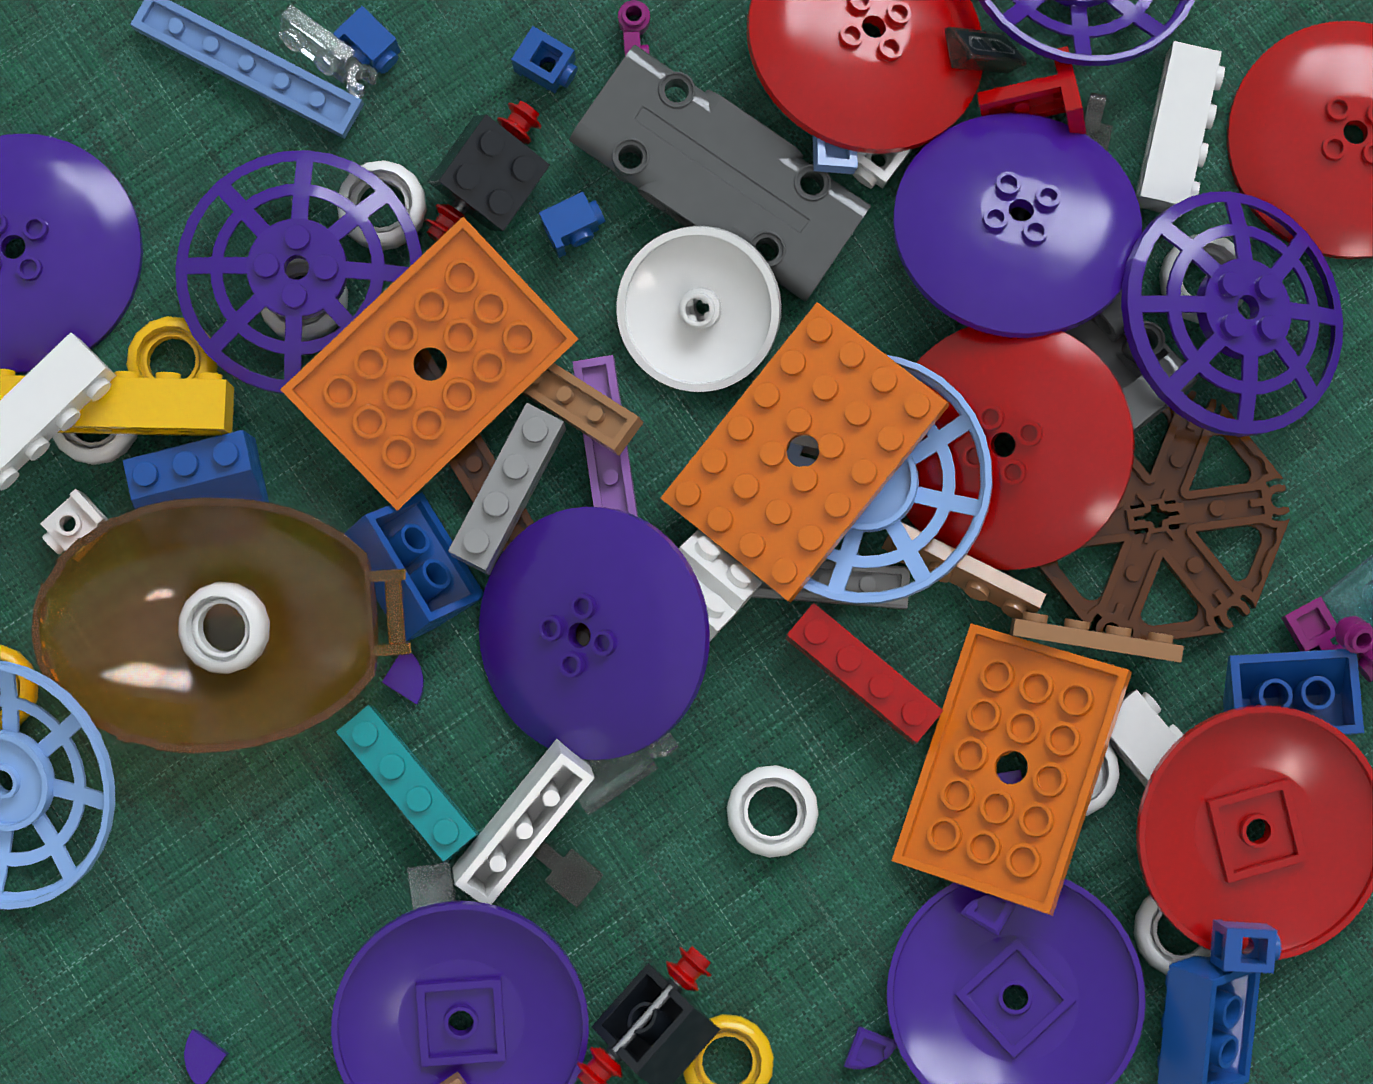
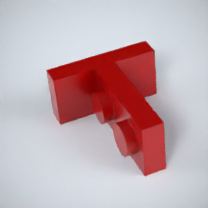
[977,46,1087,134]

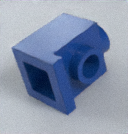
[333,6,401,74]
[511,26,578,94]
[539,192,605,258]
[1210,919,1281,973]

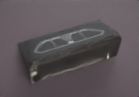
[945,27,1027,74]

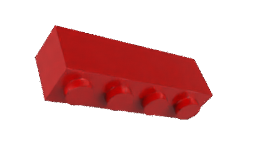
[785,603,944,745]

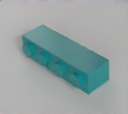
[336,705,480,862]

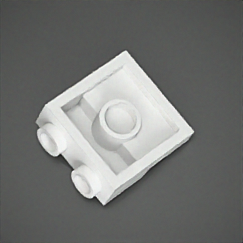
[679,529,762,641]

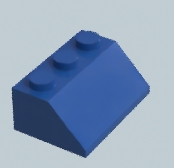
[123,430,272,547]
[339,492,484,643]
[1223,649,1364,735]
[1157,956,1261,1084]

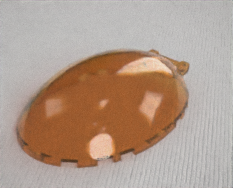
[32,497,411,753]

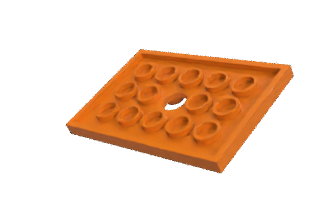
[280,217,578,511]
[660,302,949,603]
[892,624,1132,916]

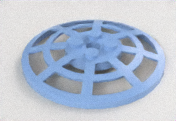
[787,355,993,604]
[0,661,115,910]

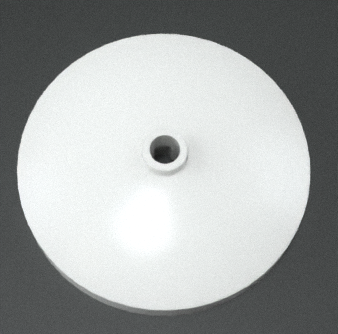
[616,226,781,392]

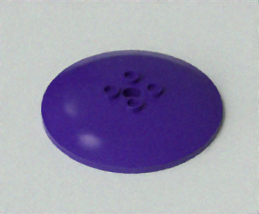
[893,113,1142,338]
[0,134,143,374]
[479,507,710,760]
[887,879,1145,1084]
[331,901,589,1084]

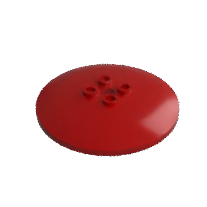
[746,0,984,154]
[1226,21,1373,259]
[906,327,1135,570]
[1136,705,1373,960]

